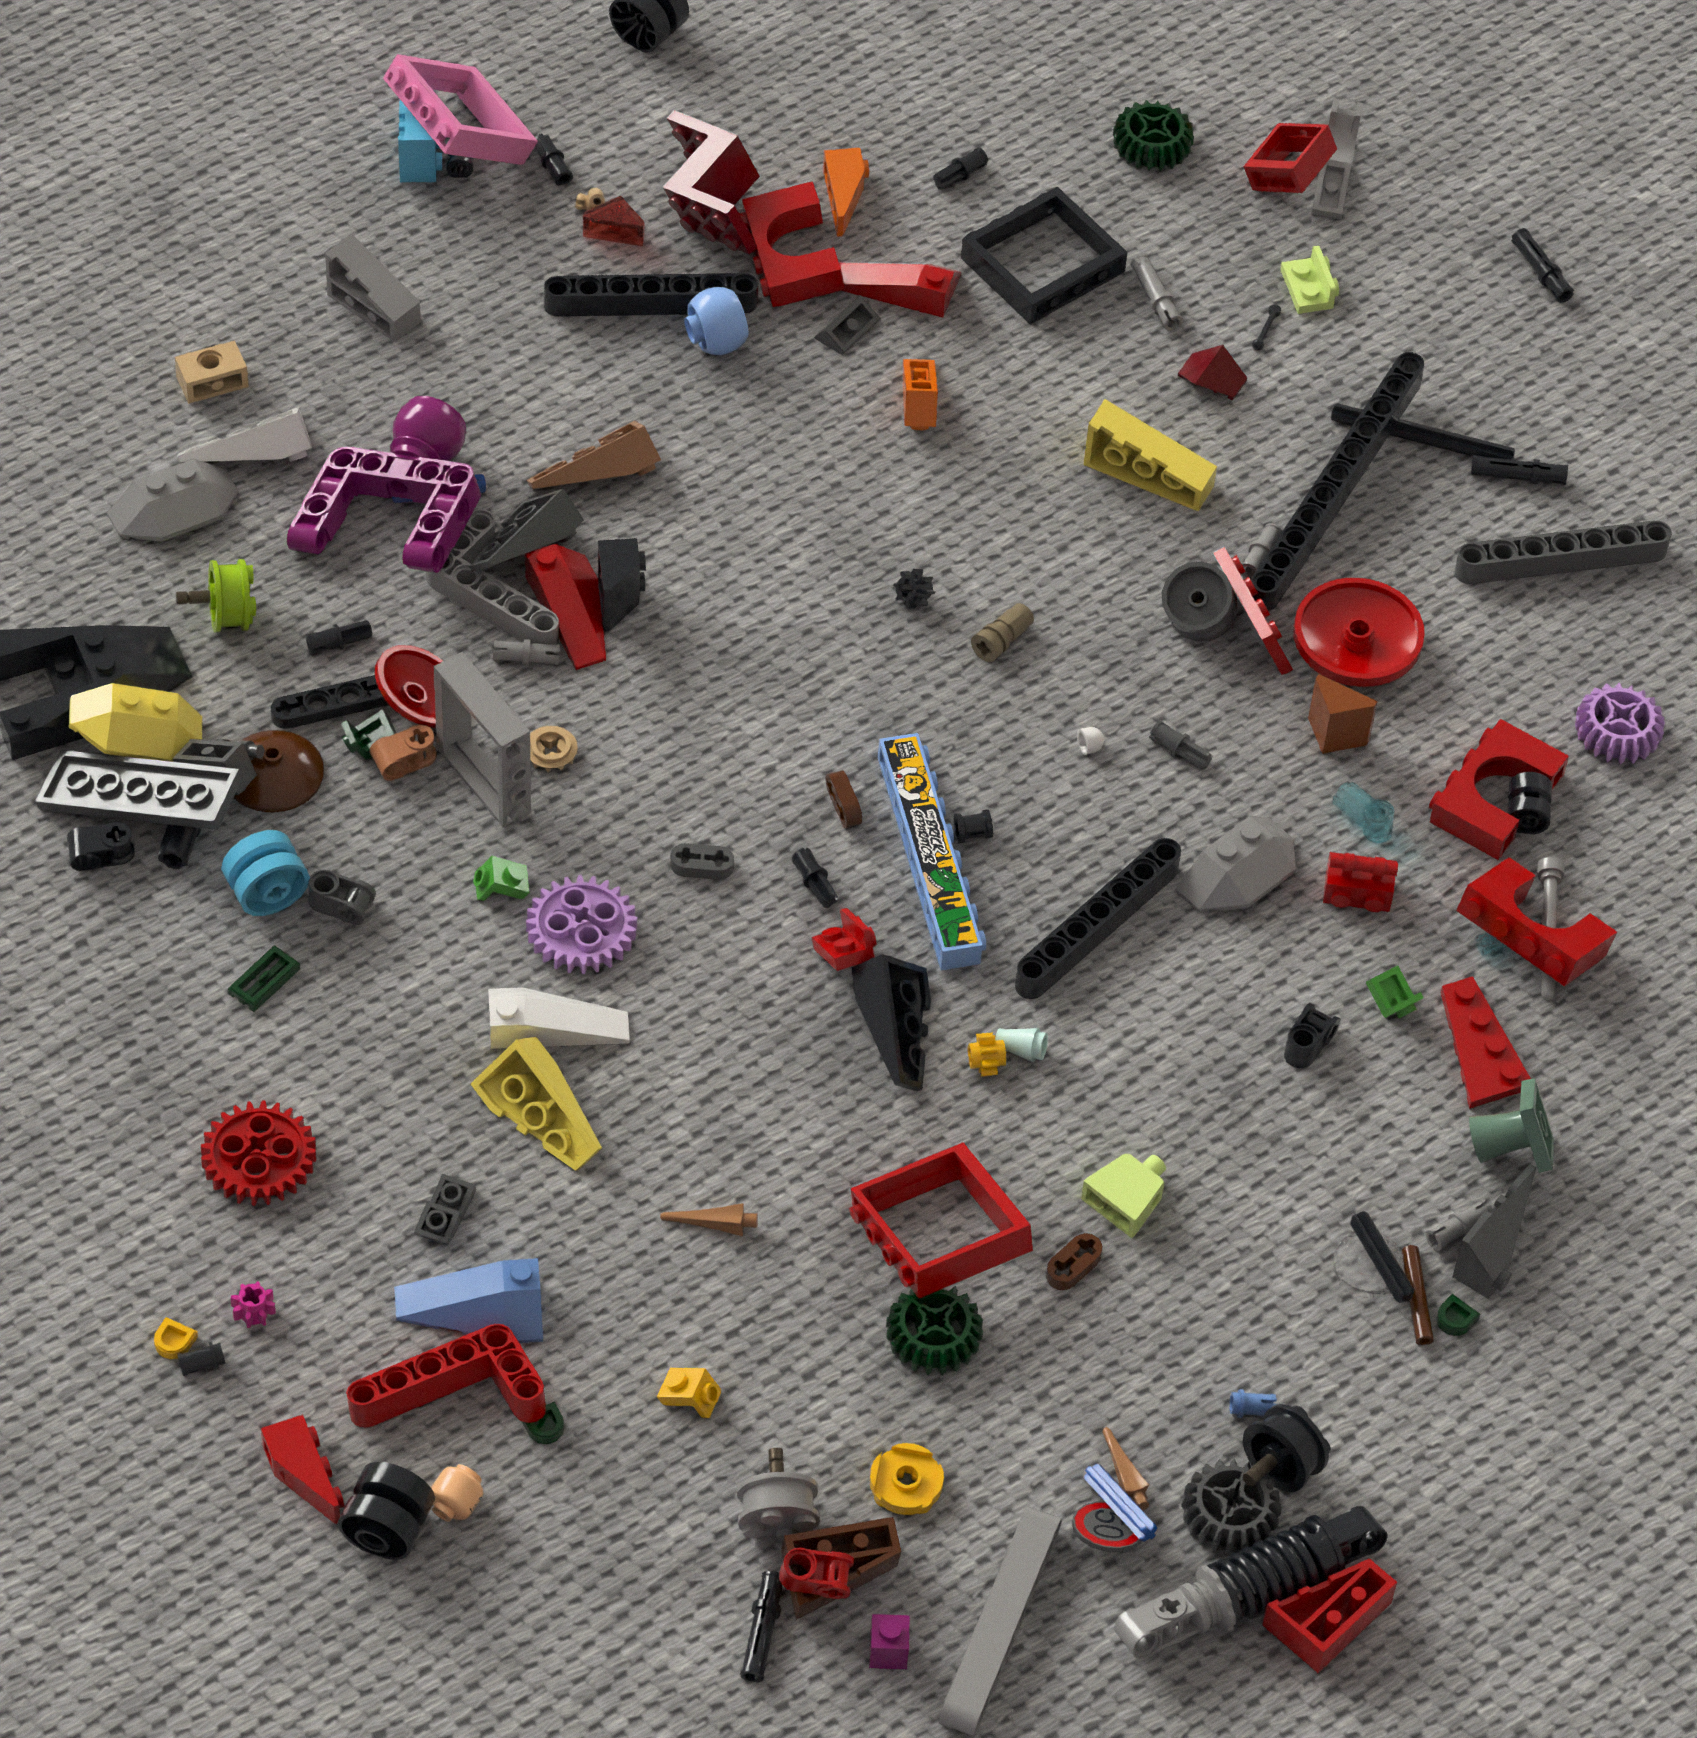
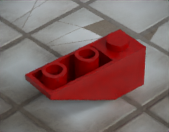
[261,1414,345,1524]

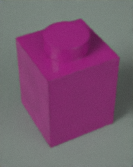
[869,1614,910,1670]

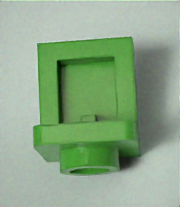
[473,855,530,901]
[1366,965,1424,1019]

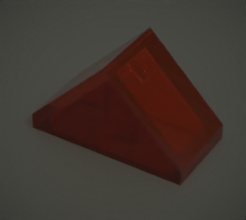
[583,195,645,247]

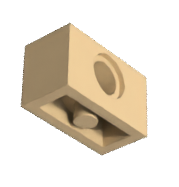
[175,341,249,404]

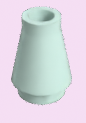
[995,1028,1048,1062]

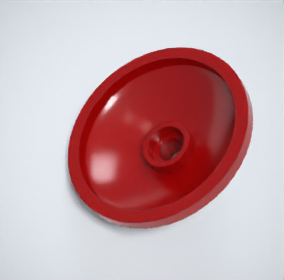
[375,645,443,728]

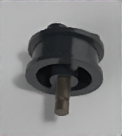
[1243,1404,1331,1492]

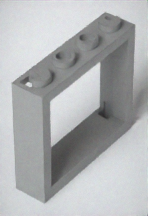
[434,652,531,828]

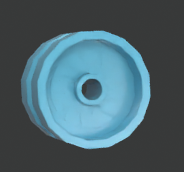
[221,830,310,916]

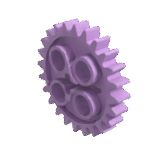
[526,875,637,974]

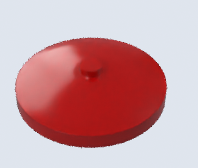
[1293,578,1425,687]

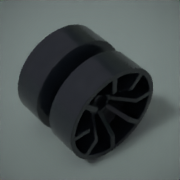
[609,0,689,53]
[338,1462,435,1560]

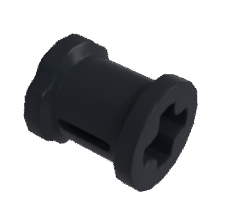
[446,154,473,178]
[953,809,993,844]

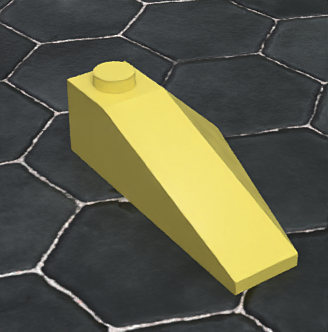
[471,1037,602,1171]

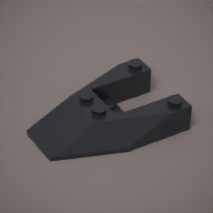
[0,625,192,760]

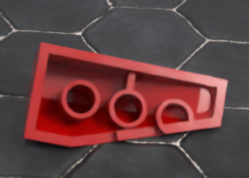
[525,544,606,670]

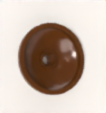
[234,730,324,813]

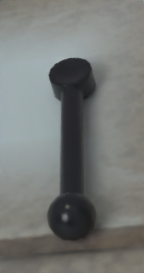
[1252,305,1281,351]

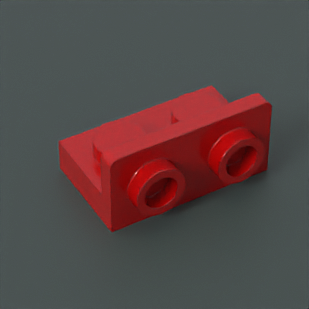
[812,908,877,971]

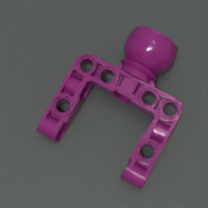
[287,396,481,573]

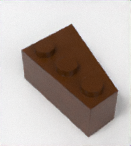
[781,1517,902,1620]

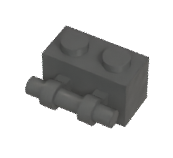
[172,739,265,795]

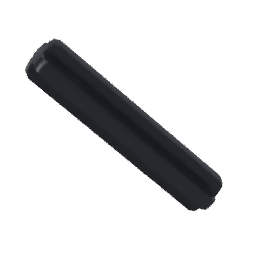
[1350,1211,1414,1303]

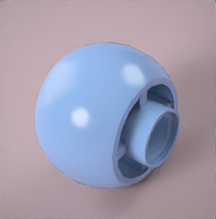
[684,287,749,355]

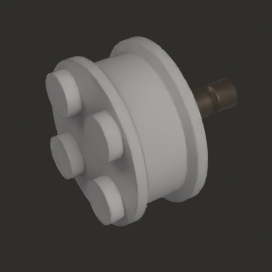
[737,1448,820,1543]

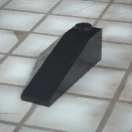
[851,954,931,1091]

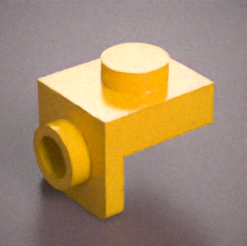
[657,1368,721,1418]

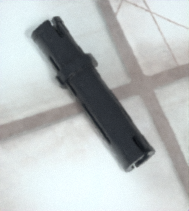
[1511,228,1574,303]
[1471,455,1568,485]
[740,1571,783,1683]

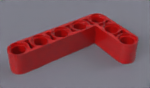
[346,1324,546,1428]

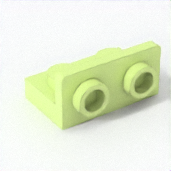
[1280,246,1339,314]

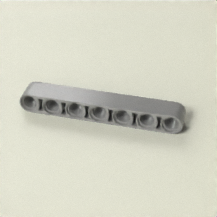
[939,1506,1062,1737]

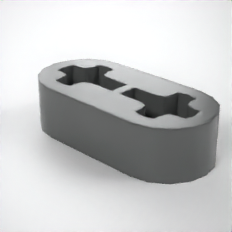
[670,843,734,880]

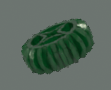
[1113,100,1194,172]
[886,1286,983,1376]

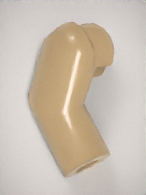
[575,188,605,212]

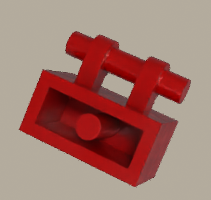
[1323,852,1398,912]

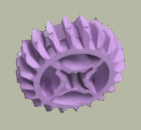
[1575,683,1665,765]

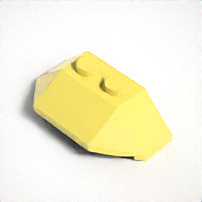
[69,683,202,762]

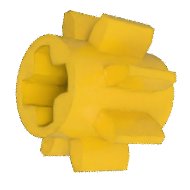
[968,1032,1006,1077]

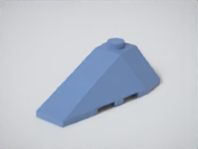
[394,1258,543,1343]

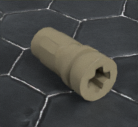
[971,603,1034,662]

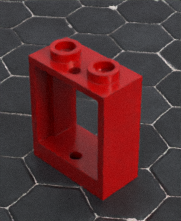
[1243,123,1337,193]

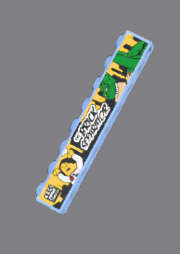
[878,733,986,971]

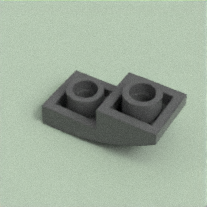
[414,1174,477,1246]

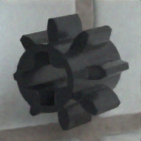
[893,569,935,609]

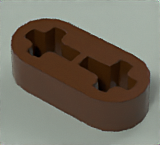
[825,770,862,828]
[1046,1233,1103,1290]

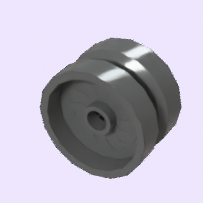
[1162,561,1238,642]

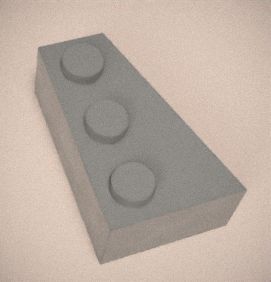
[325,233,421,342]

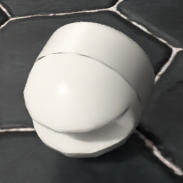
[1077,727,1104,755]

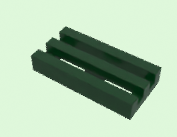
[228,945,300,1012]

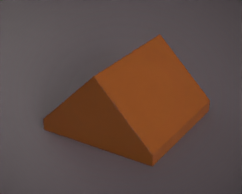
[1308,674,1378,754]

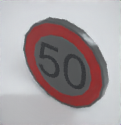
[1072,1501,1142,1552]

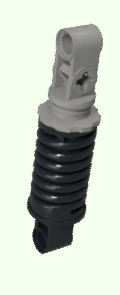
[1114,1506,1388,1659]

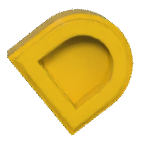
[154,1317,198,1359]

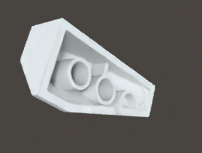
[177,407,312,462]
[488,988,630,1049]

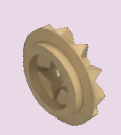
[530,726,578,772]

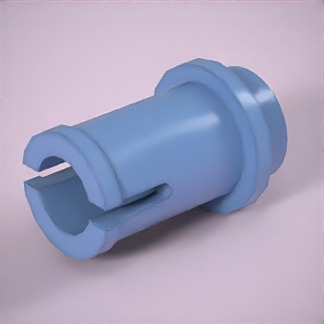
[1229,1389,1277,1418]

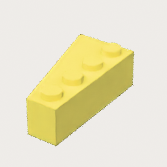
[1084,399,1217,511]

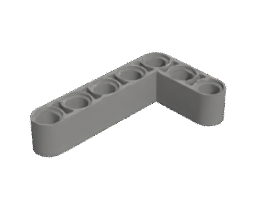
[426,509,559,645]

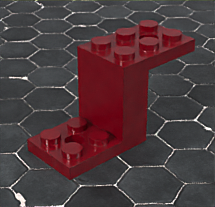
[663,110,760,255]

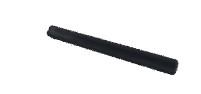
[1331,403,1515,459]

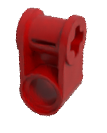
[779,1548,854,1599]

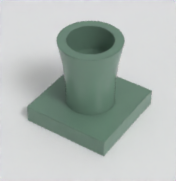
[1469,1078,1554,1173]

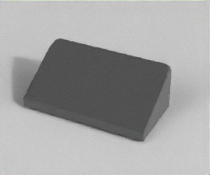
[814,295,881,355]

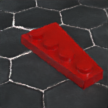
[1440,976,1531,1109]

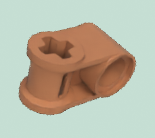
[370,725,437,781]

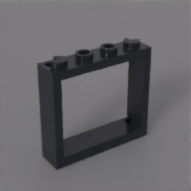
[961,187,1128,325]

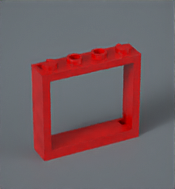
[849,1142,1033,1298]

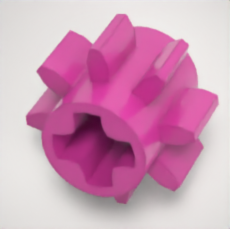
[230,1281,276,1328]

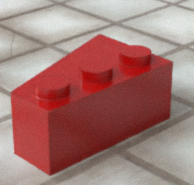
[1262,1558,1397,1673]

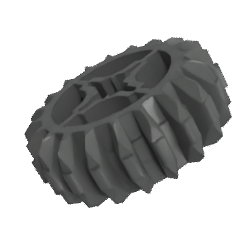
[1181,1458,1282,1555]

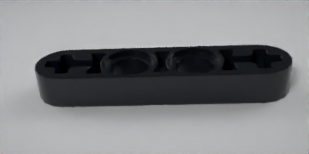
[271,675,388,729]

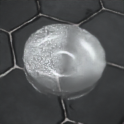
[1332,1233,1404,1298]

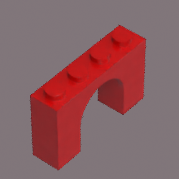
[739,181,845,307]
[1429,719,1569,860]
[1456,857,1617,987]

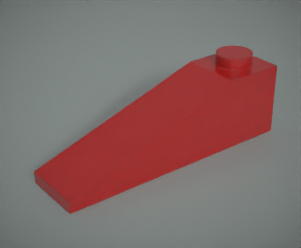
[839,262,961,318]

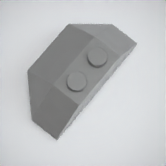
[107,459,239,542]
[1175,816,1296,913]

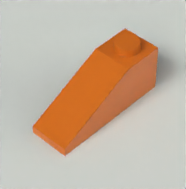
[823,148,869,237]
[903,359,938,430]

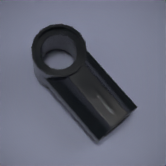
[158,824,201,869]

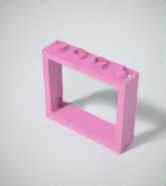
[383,54,538,165]

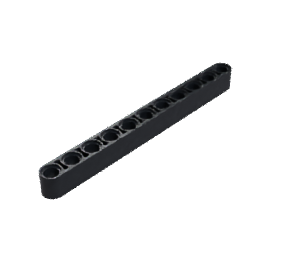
[1252,352,1424,611]

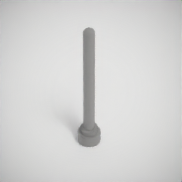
[1537,857,1565,1000]

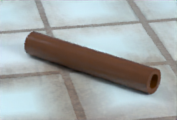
[1401,1245,1434,1345]

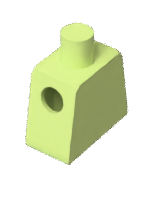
[1081,1154,1166,1238]

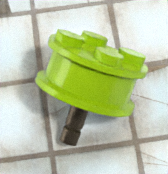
[176,559,256,633]

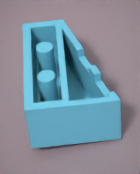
[398,100,443,182]

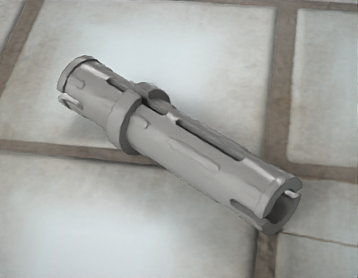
[1130,254,1183,331]

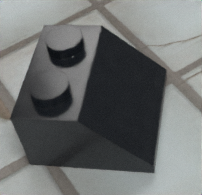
[598,538,646,631]

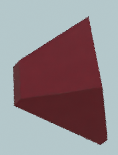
[1178,345,1247,400]

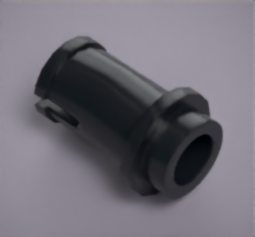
[177,1341,226,1376]

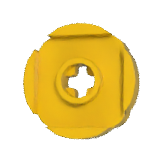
[870,1443,944,1515]

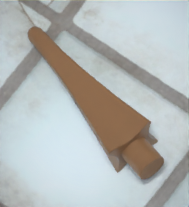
[660,1203,758,1236]
[1103,1427,1149,1511]

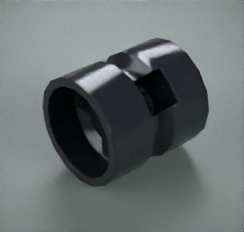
[1507,772,1552,835]

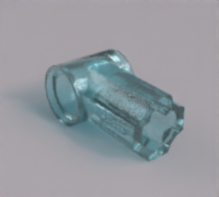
[1333,781,1395,843]

